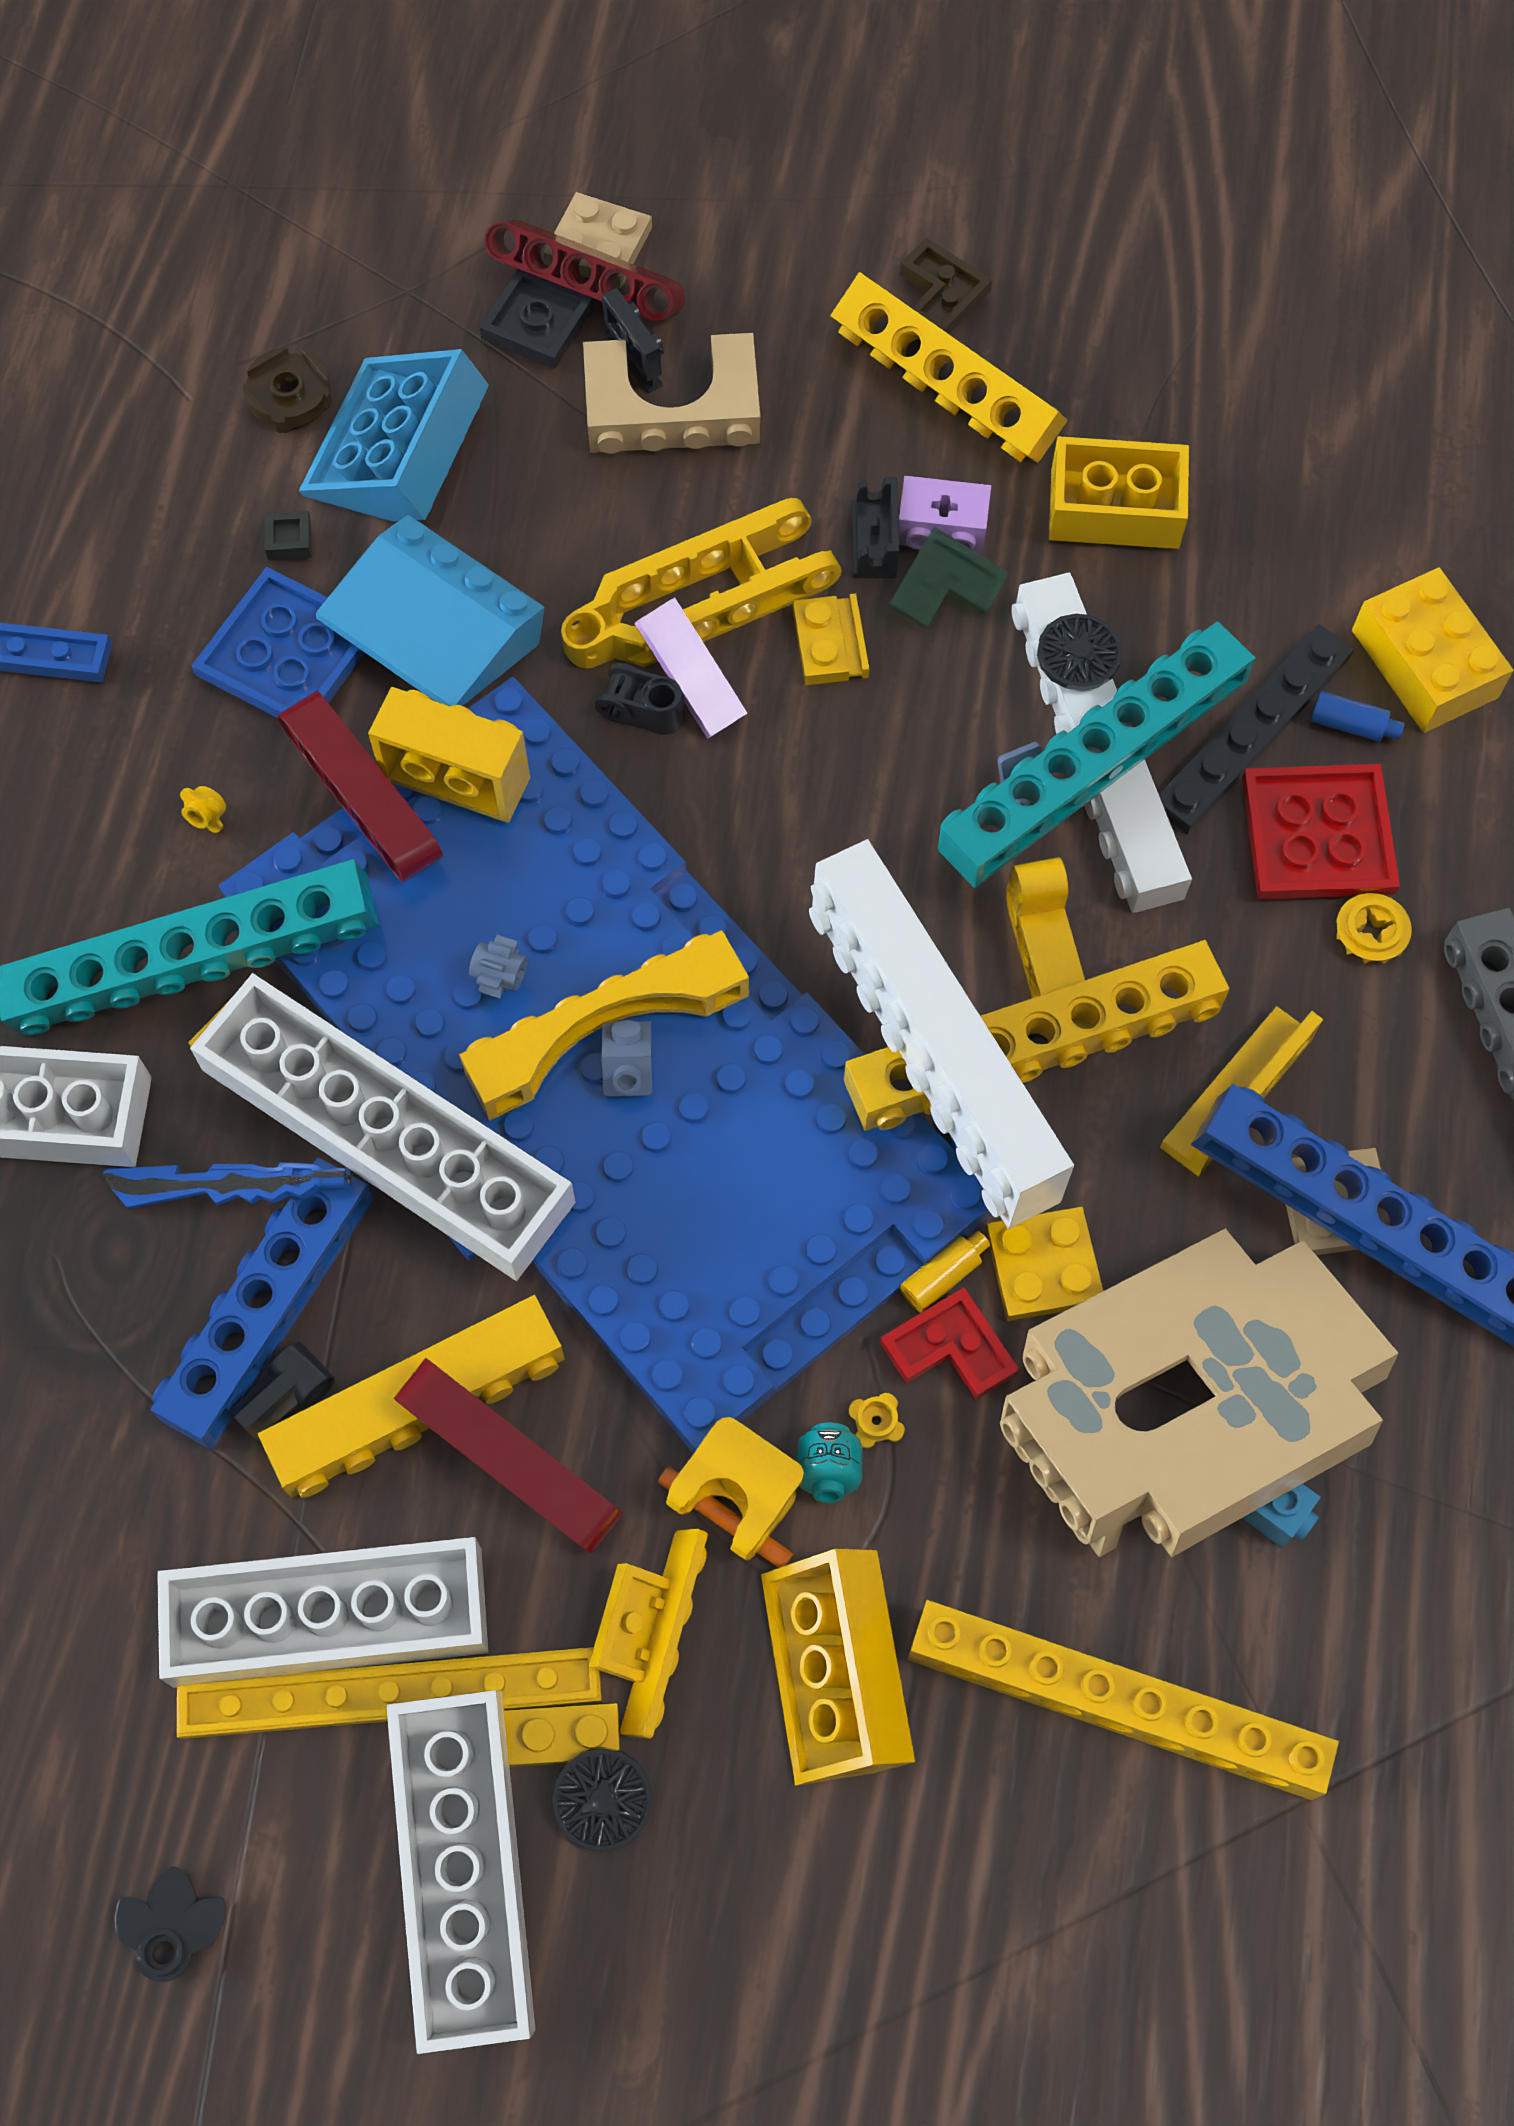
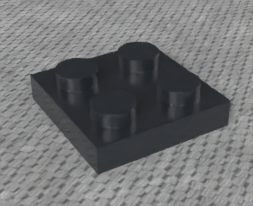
[479,269,594,369]

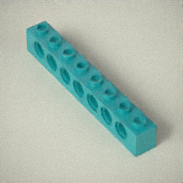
[938,621,1256,889]
[0,859,380,1035]

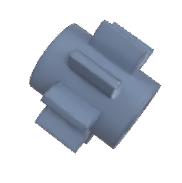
[469,935,528,999]

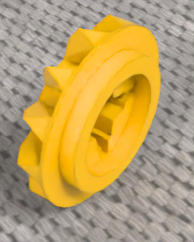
[1335,893,1412,964]

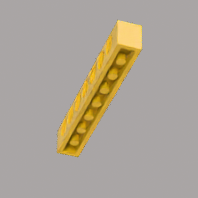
[844,940,1229,1131]
[907,1600,1339,1800]

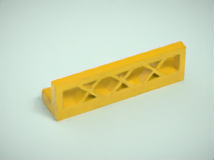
[1160,1006,1323,1177]

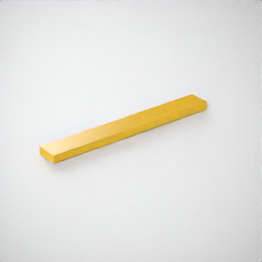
[177,1647,602,1739]

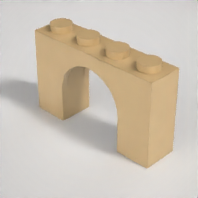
[583,333,760,454]

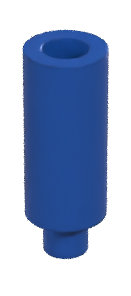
[1310,690,1405,742]

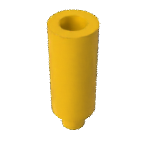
[900,1231,990,1313]

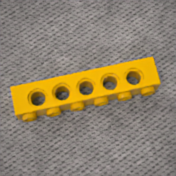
[830,272,1068,464]

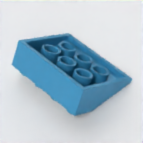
[299,349,489,521]
[316,515,545,706]

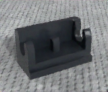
[852,477,899,578]

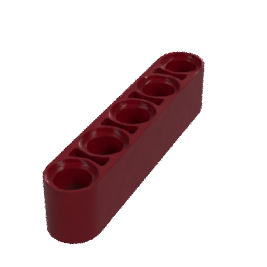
[484,220,685,321]
[277,691,443,883]
[393,1357,623,1555]

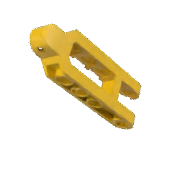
[561,498,842,669]

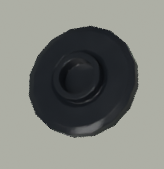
[1037,613,1122,691]
[552,1747,652,1852]

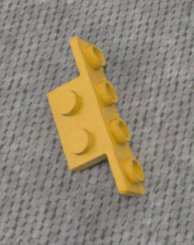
[589,1529,708,1739]

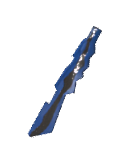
[103,1162,351,1209]

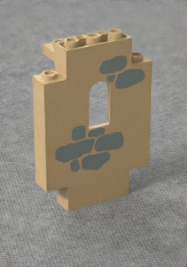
[1000,1228,1399,1557]

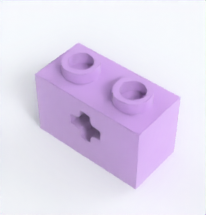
[898,476,991,554]

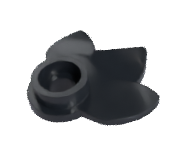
[115,1866,226,1982]

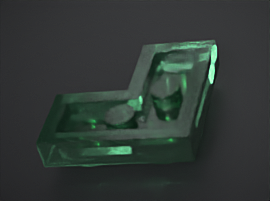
[887,527,1009,628]

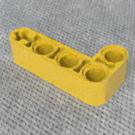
[1006,857,1093,1042]

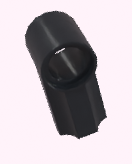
[228,1342,335,1445]

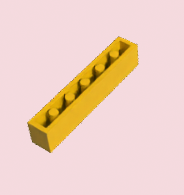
[257,1295,565,1498]

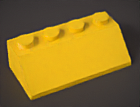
[761,1549,915,1786]

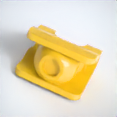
[666,1417,804,1560]

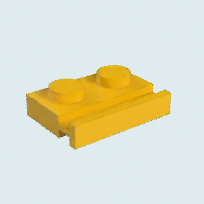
[793,593,869,686]

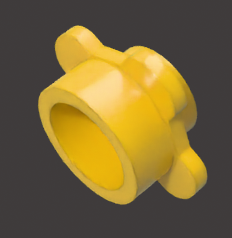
[180,786,226,833]
[849,1393,905,1448]

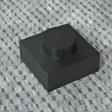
[265,511,312,560]

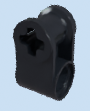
[594,663,685,735]

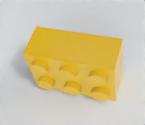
[1049,436,1189,549]
[1352,567,1514,733]
[368,687,530,823]

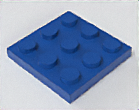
[191,567,365,718]

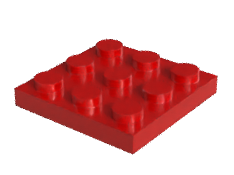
[1242,764,1400,900]

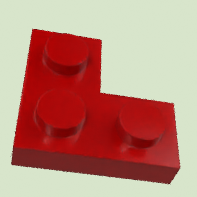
[879,1287,1020,1400]

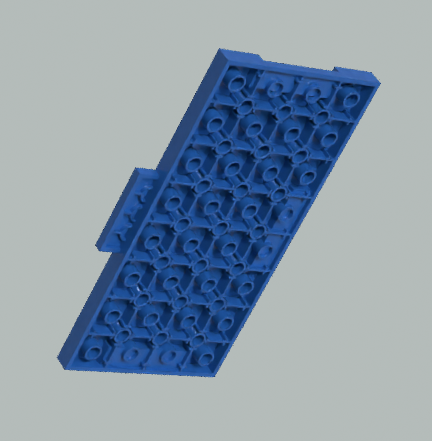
[218,677,992,1454]

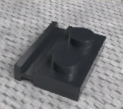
[602,288,664,394]

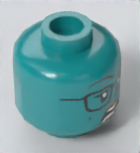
[796,1422,863,1503]

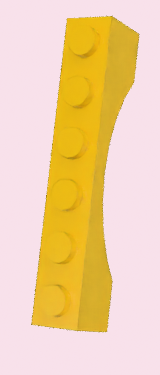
[459,930,749,1121]

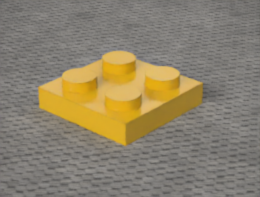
[985,1206,1103,1322]

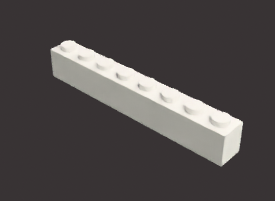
[1012,572,1192,913]

